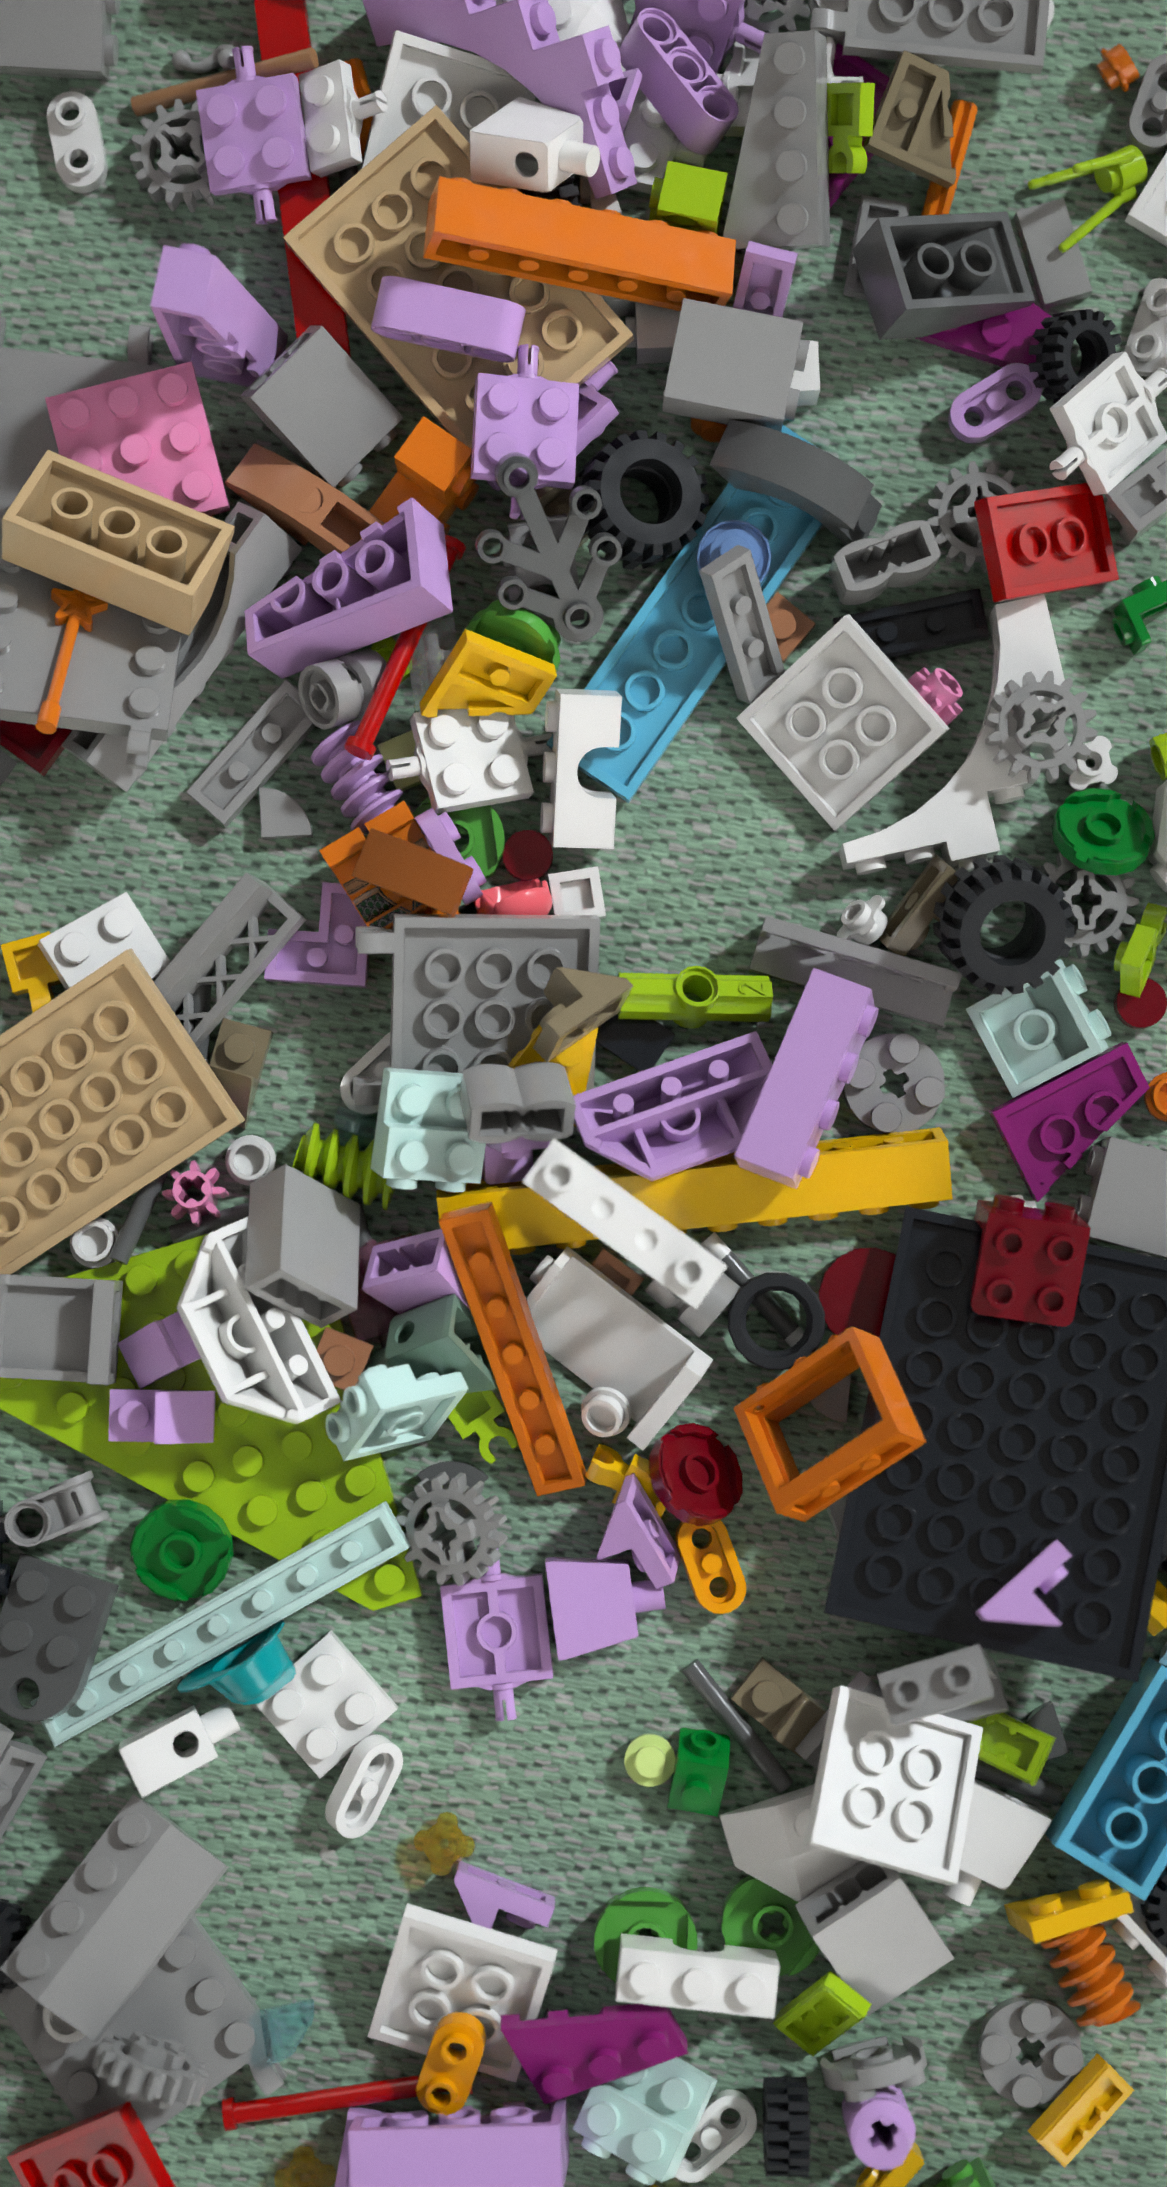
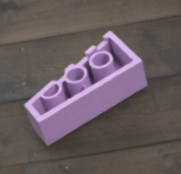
[150,243,288,387]
[244,497,453,679]
[734,968,879,1189]
[348,2097,570,2187]

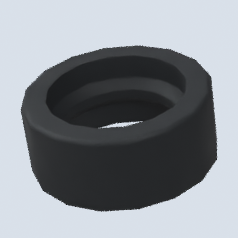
[728,1272,825,1370]

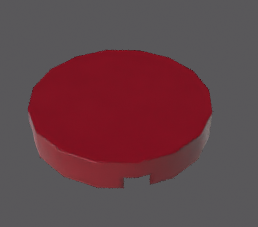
[818,1247,896,1337]
[649,1423,743,1526]

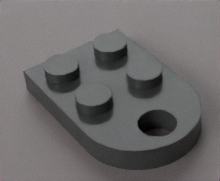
[0,1553,119,1721]

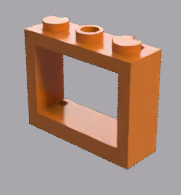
[733,1326,926,1522]

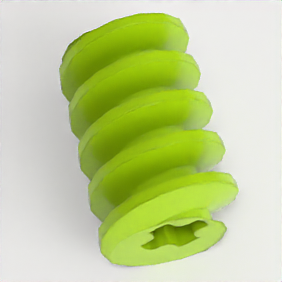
[292,1122,395,1211]

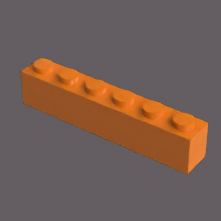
[423,176,736,311]

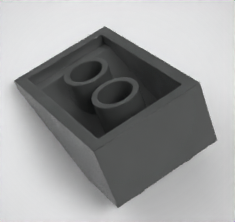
[852,211,1035,340]

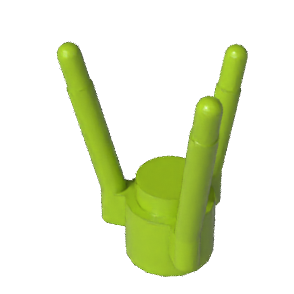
[1027,145,1147,253]

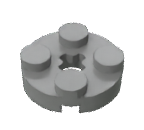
[843,1033,945,1133]
[977,1996,1084,2108]
[820,2035,927,2102]

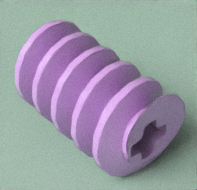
[311,720,411,834]
[842,2085,915,2170]

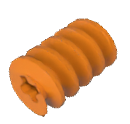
[1040,1923,1140,2027]

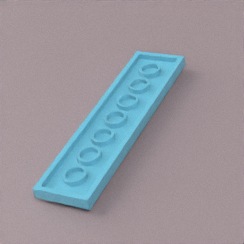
[546,425,823,803]

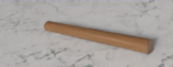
[131,47,319,117]

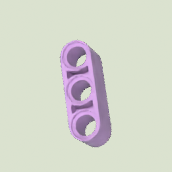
[619,7,739,155]
[371,276,526,363]

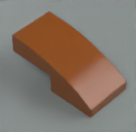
[352,828,474,917]

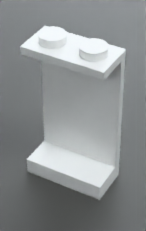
[525,1246,713,1450]

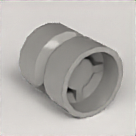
[298,649,394,730]
[644,1273,741,1337]

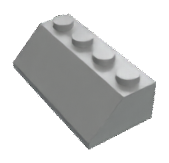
[0,1794,229,2042]

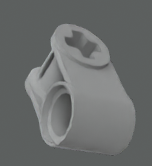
[4,1470,110,1547]

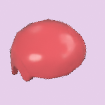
[474,878,553,915]

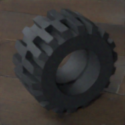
[572,430,709,570]
[933,855,1075,995]

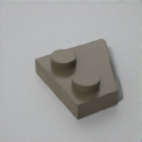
[863,50,956,189]

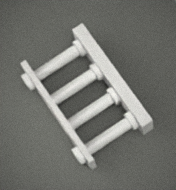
[522,1139,728,1309]

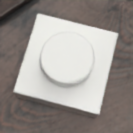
[548,866,606,919]

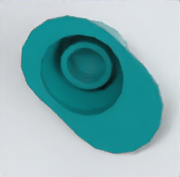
[177,1620,296,1705]

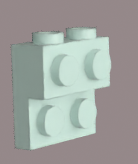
[966,959,1111,1098]
[371,1067,486,1192]
[325,1364,469,1461]
[572,2057,718,2185]

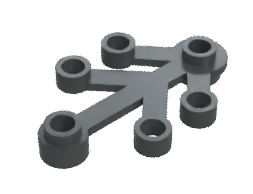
[475,453,622,642]

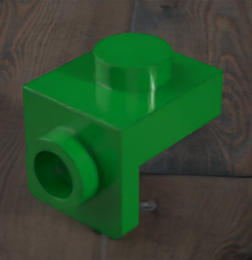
[1112,576,1167,655]
[667,1728,730,1817]

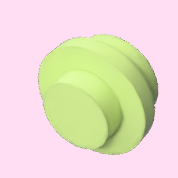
[624,1734,676,1787]

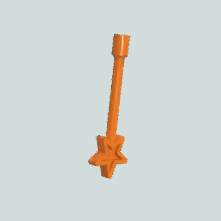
[35,588,108,734]

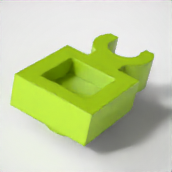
[827,83,875,174]
[1114,902,1167,998]
[448,1390,518,1464]

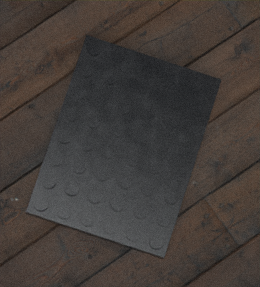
[824,1207,1167,1682]

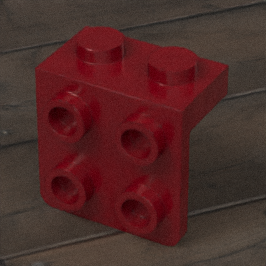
[970,1195,1091,1327]

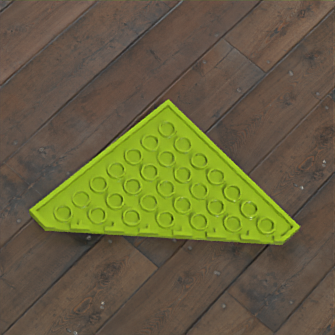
[0,1234,423,1611]

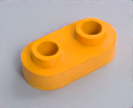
[675,1520,746,1614]
[416,2012,486,2115]

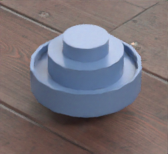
[696,520,772,585]

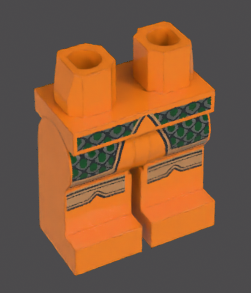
[319,801,459,929]

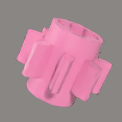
[908,667,963,725]
[162,1160,229,1227]

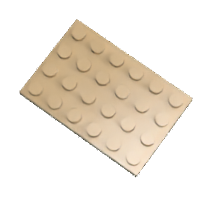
[283,105,634,449]
[0,948,245,1274]

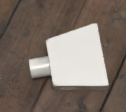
[470,97,600,192]
[119,1702,241,1798]
[942,1779,1052,1906]

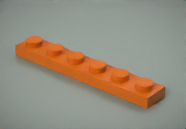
[439,1201,587,1496]

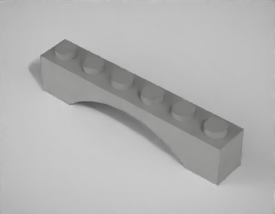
[62,501,303,792]

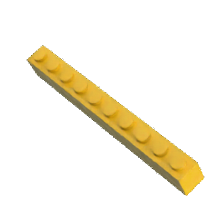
[436,1127,953,1255]

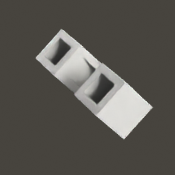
[540,688,622,849]
[615,1933,780,2019]

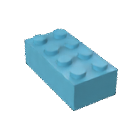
[1045,1657,1167,1901]

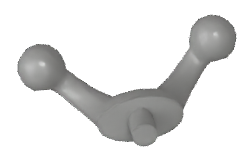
[172,40,240,73]

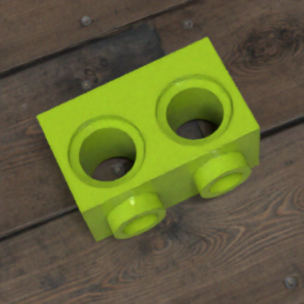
[648,161,728,235]

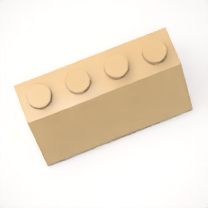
[2,450,235,636]

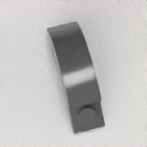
[709,419,882,546]

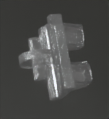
[409,616,457,713]

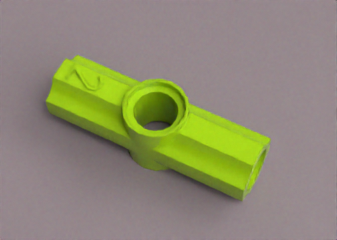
[617,966,773,1029]

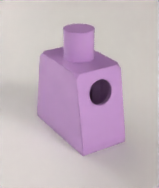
[362,1228,471,1314]
[545,1557,666,1661]

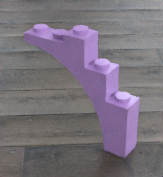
[362,0,637,199]

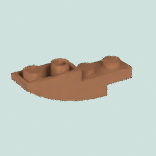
[224,443,385,555]

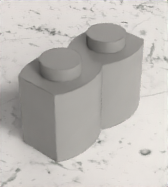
[829,520,941,605]
[460,1062,576,1144]

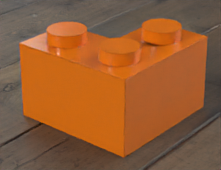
[369,416,479,535]

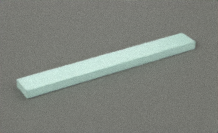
[30,1501,411,1747]

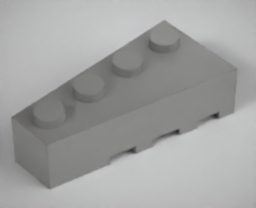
[723,30,830,252]

